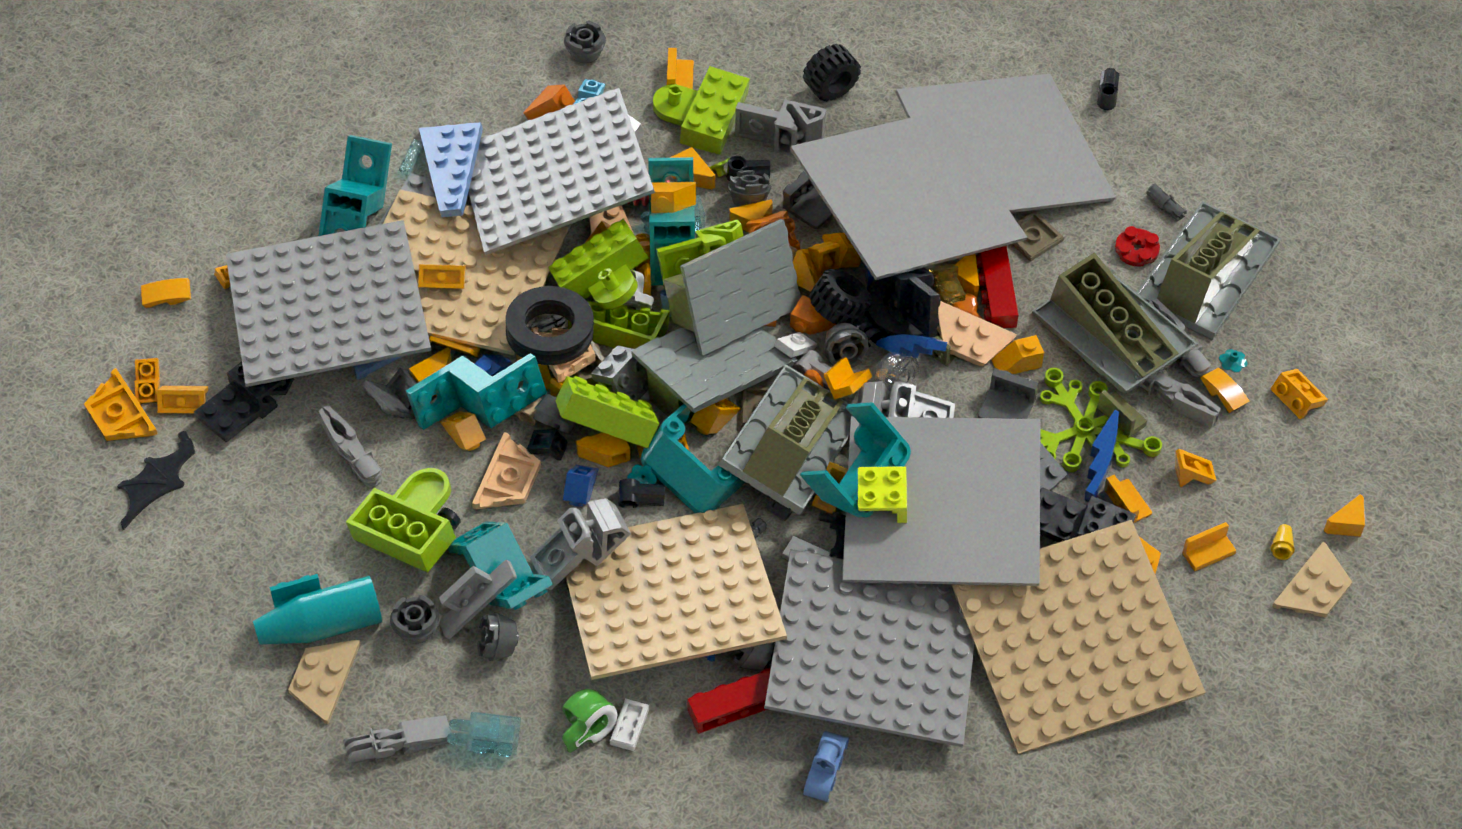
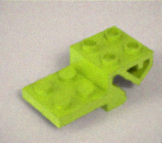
[657,219,743,291]

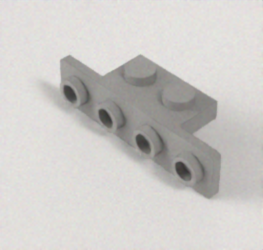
[439,560,517,639]

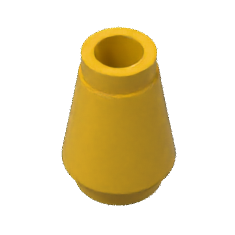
[1270,524,1295,560]

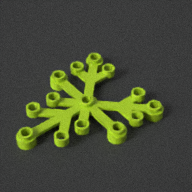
[1040,368,1162,472]

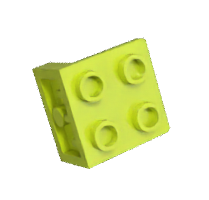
[858,467,907,523]

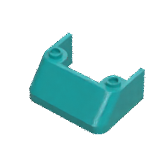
[800,402,911,518]
[641,404,746,513]

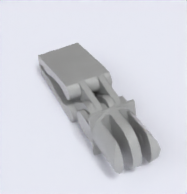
[1149,299,1211,381]
[1138,369,1221,428]
[318,406,382,488]
[343,715,454,763]

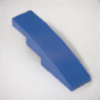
[876,334,947,358]
[1084,410,1119,502]

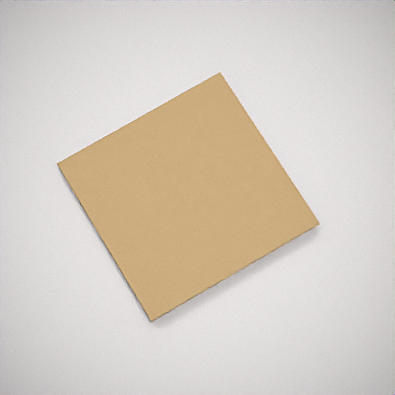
[383,189,568,355]
[566,504,787,680]
[951,520,1206,754]

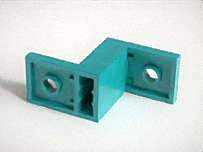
[318,135,392,236]
[648,157,695,286]
[406,353,547,430]
[447,521,553,610]

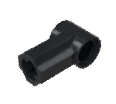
[1097,68,1120,110]
[726,155,770,182]
[618,478,665,508]

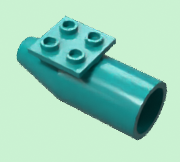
[253,574,383,645]

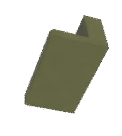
[1098,390,1147,438]

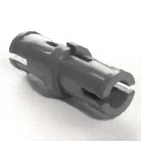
[1146,183,1187,222]

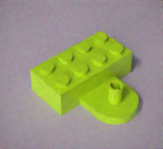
[652,66,750,155]
[548,218,649,309]
[555,376,659,448]
[346,468,456,573]

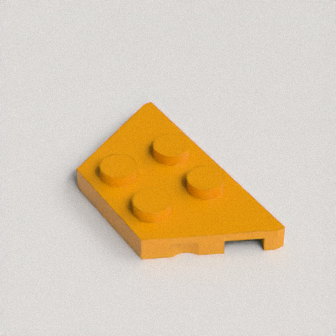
[84,368,158,441]

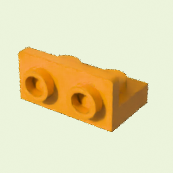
[1271,369,1328,419]

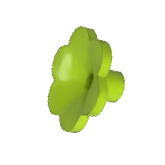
[709,158,730,177]

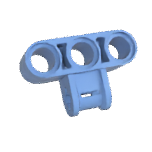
[803,731,849,802]

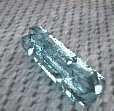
[399,139,423,176]

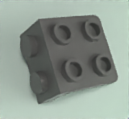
[783,171,833,229]
[591,346,649,402]
[363,368,417,419]
[978,368,1039,419]

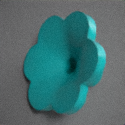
[1219,349,1248,372]
[627,464,657,484]

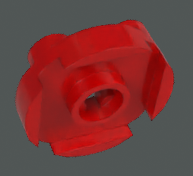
[1115,226,1160,267]

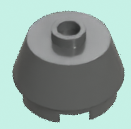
[564,21,606,63]
[728,170,772,207]
[824,323,869,368]
[533,393,577,434]
[390,595,439,644]
[477,612,519,661]
[732,642,775,672]

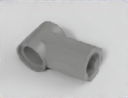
[793,350,831,391]

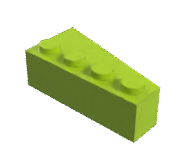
[568,301,670,349]

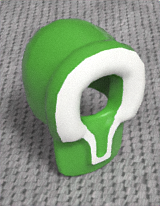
[562,689,618,753]

